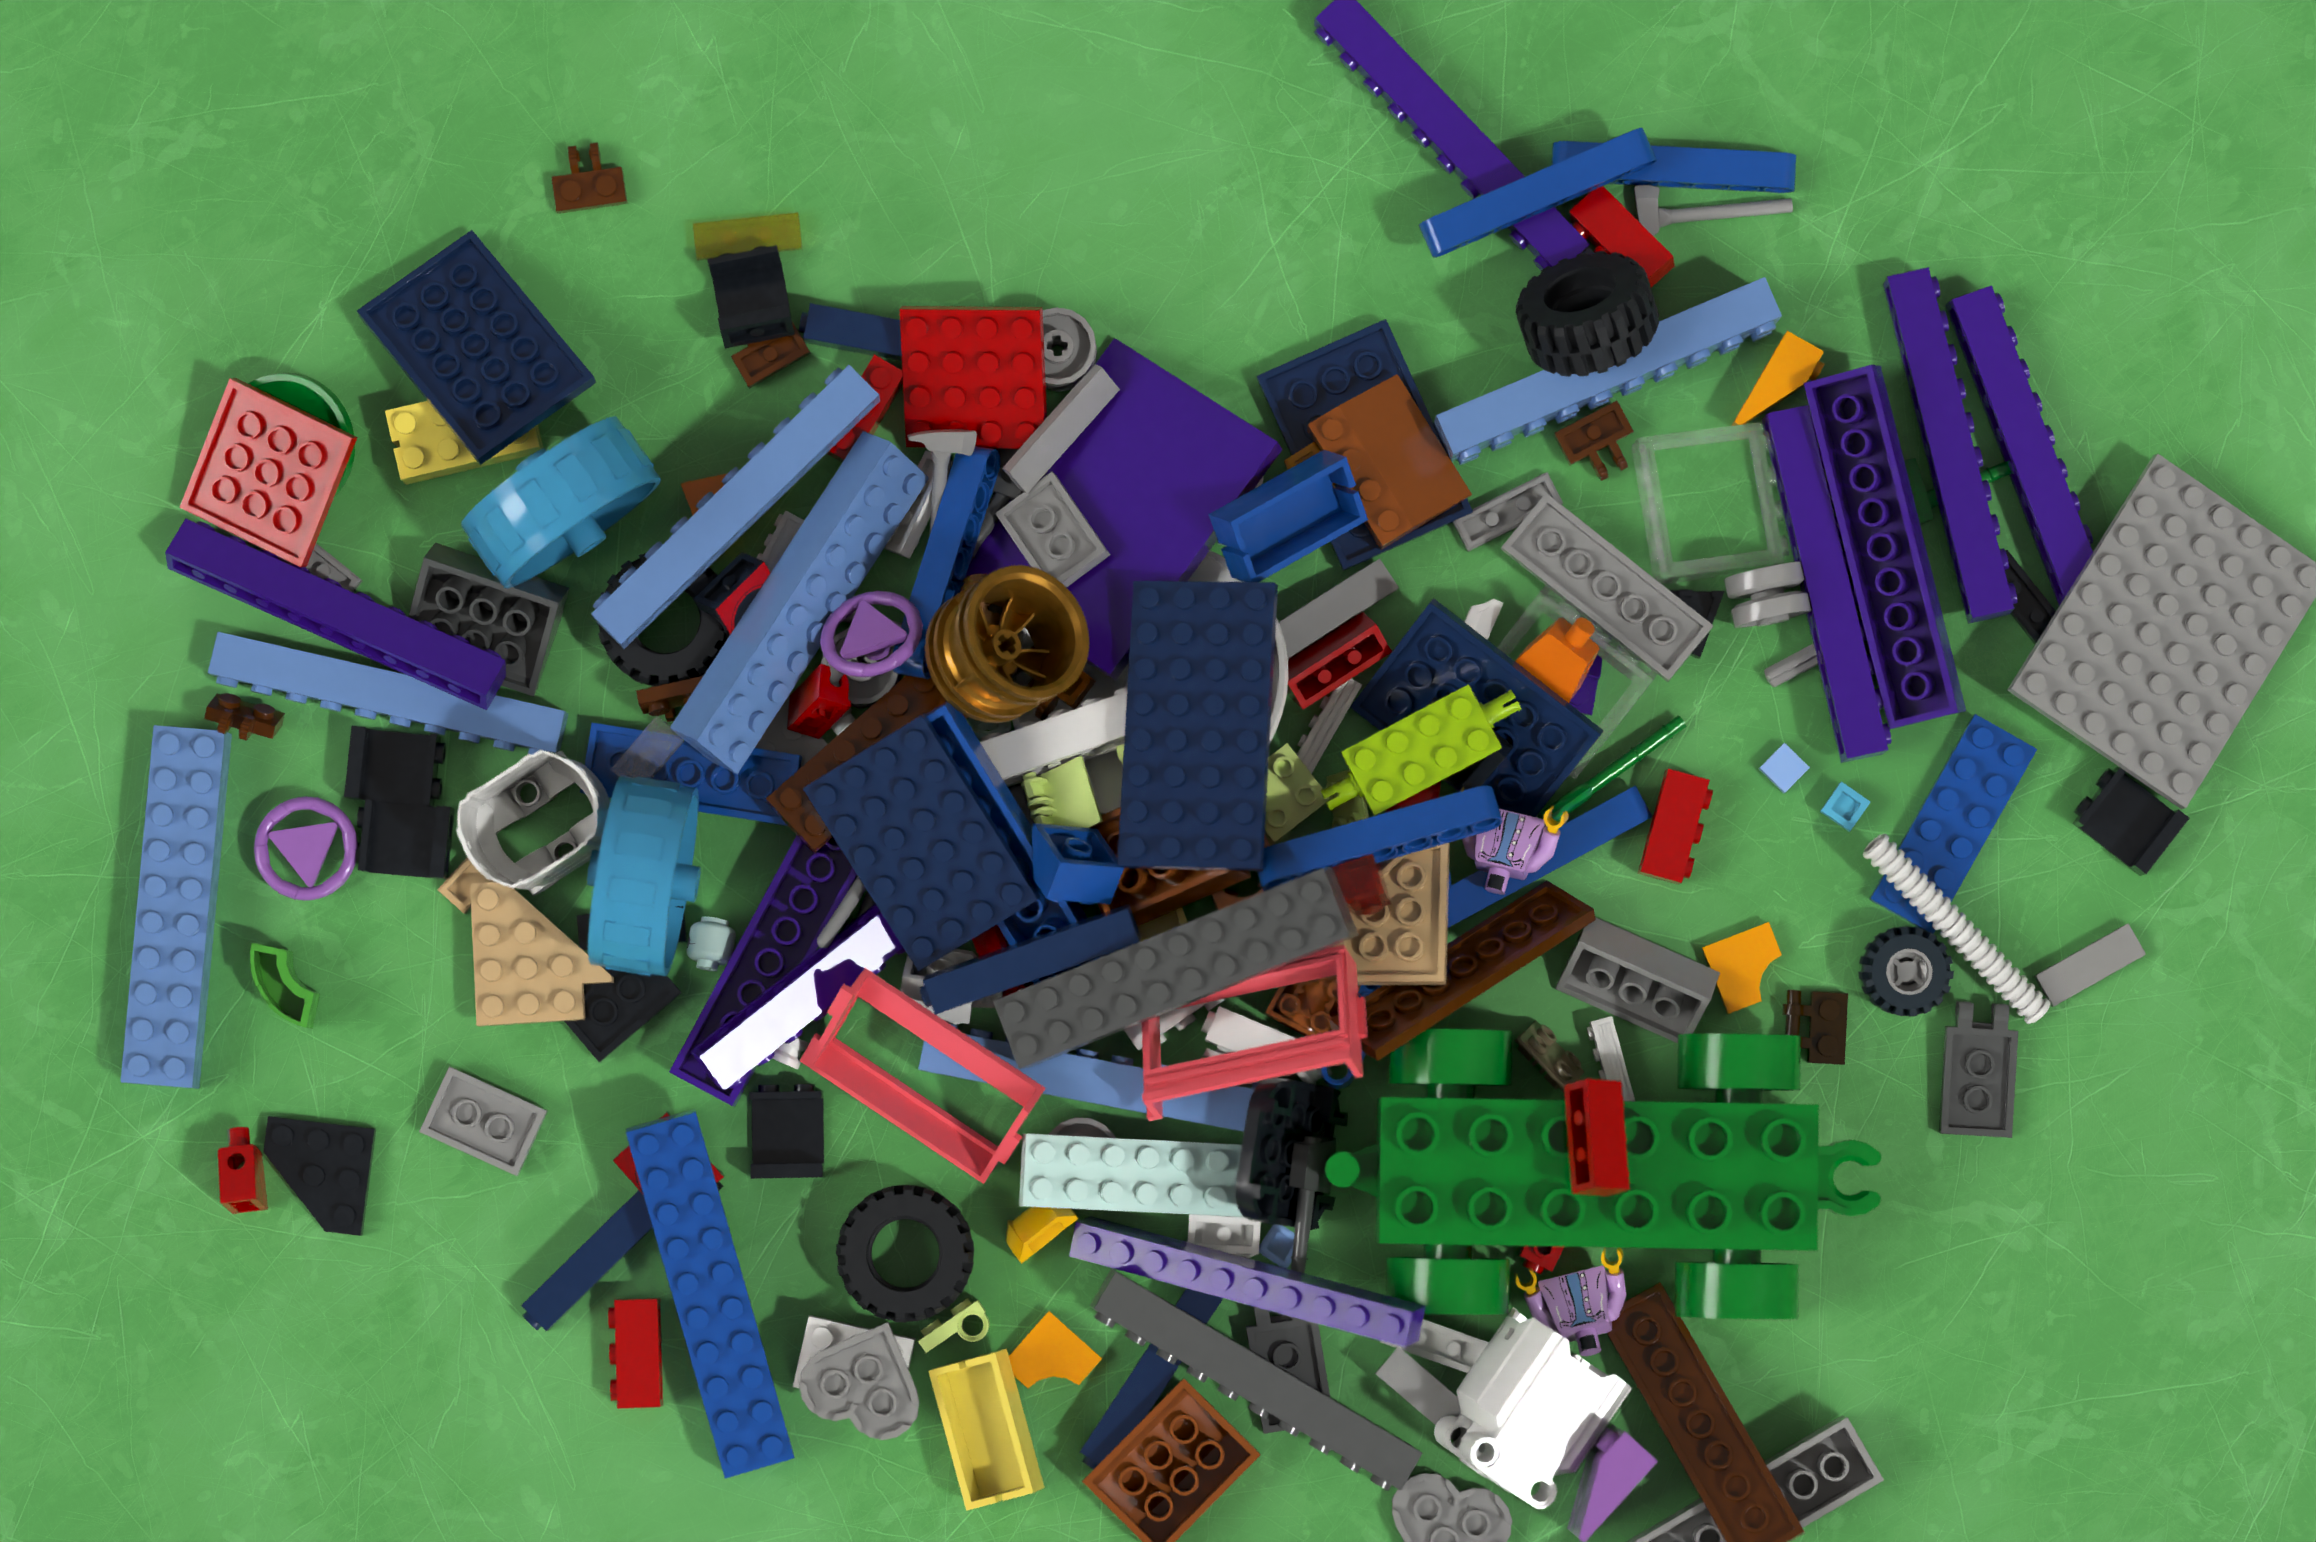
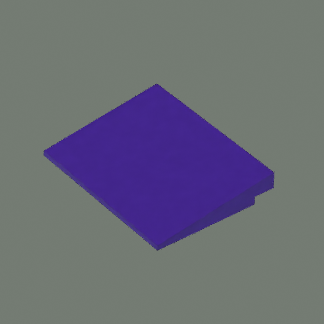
[965,338,1282,681]

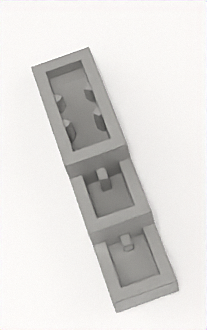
[1279,559,1399,659]
[1375,1346,1461,1441]

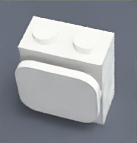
[1201,1006,1297,1057]

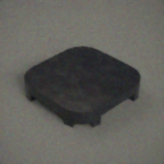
[1235,1077,1348,1230]

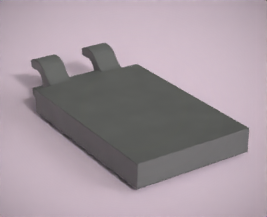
[1939,1001,2018,1138]
[1246,1306,1330,1434]

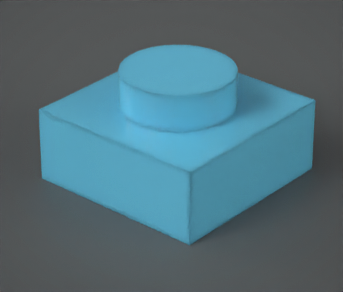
[1820,781,1870,832]

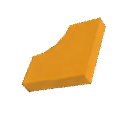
[1702,922,1782,1014]
[1009,1311,1102,1388]

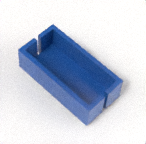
[1208,450,1368,582]

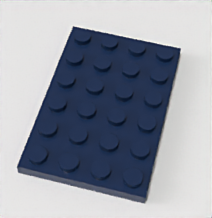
[357,230,596,465]
[1256,319,1473,571]
[1350,598,1604,817]
[803,713,1040,971]

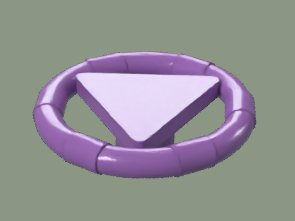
[820,591,923,678]
[254,796,358,900]

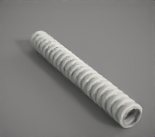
[1863,834,2050,1024]

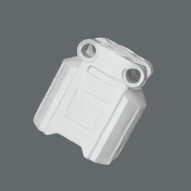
[456,750,610,896]
[1434,1307,1632,1508]

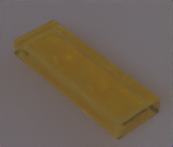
[693,212,803,260]

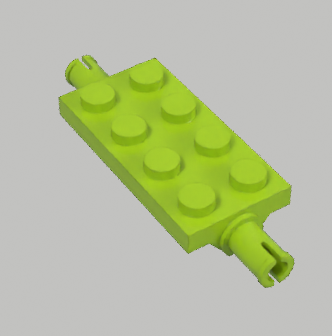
[1320,684,1522,816]

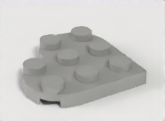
[799,1322,920,1440]
[1391,1473,1512,1542]

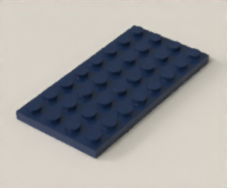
[1117,581,1278,871]

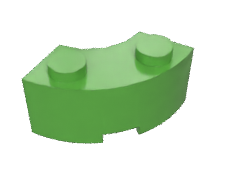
[250,943,320,1029]

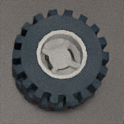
[1859,927,1954,1017]

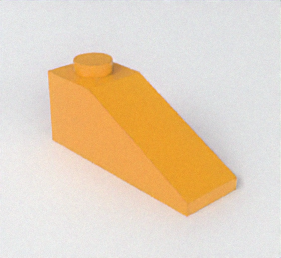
[1731,330,1825,430]

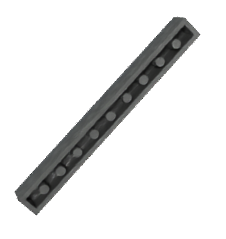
[1089,1268,1423,1491]

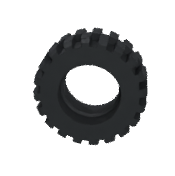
[1516,251,1659,377]
[597,553,728,687]
[836,1185,974,1323]

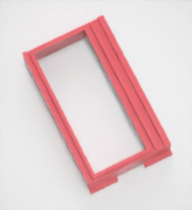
[1142,945,1368,1121]
[800,968,1046,1184]

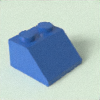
[1032,823,1124,905]

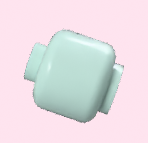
[686,917,736,971]

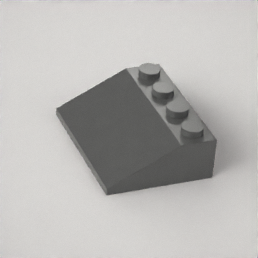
[408,542,569,697]

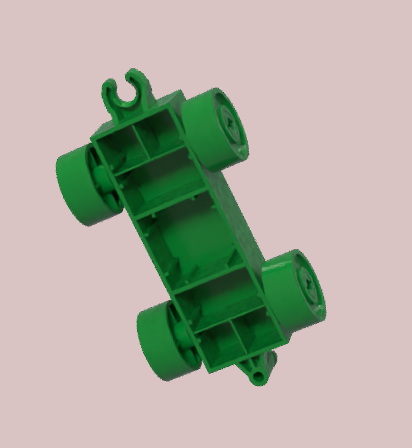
[1324,1029,1881,1319]

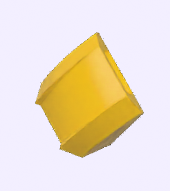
[1005,1207,1079,1264]

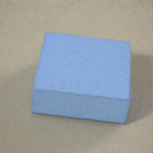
[1759,743,1810,793]
[1259,1224,1294,1269]

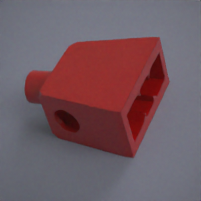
[218,1127,268,1214]

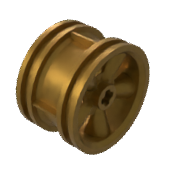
[925,565,1089,723]

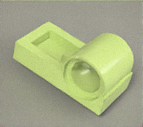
[918,1298,990,1353]

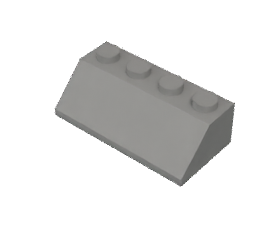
[1555,917,1720,1043]

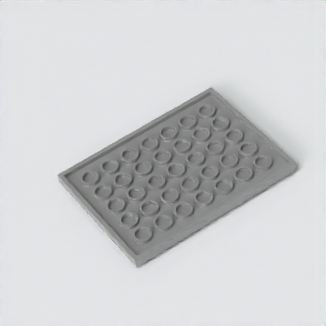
[2007,454,2316,809]

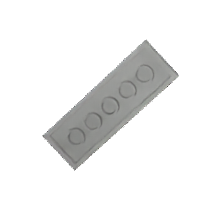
[1501,493,1714,682]

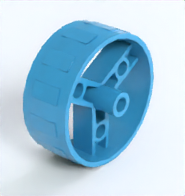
[461,416,661,589]
[587,776,701,977]

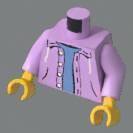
[1460,787,1569,895]
[1514,1247,1626,1356]

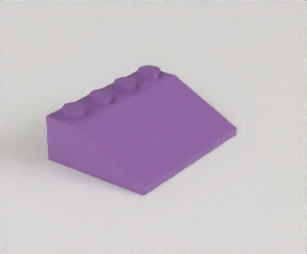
[1567,1424,1658,1542]

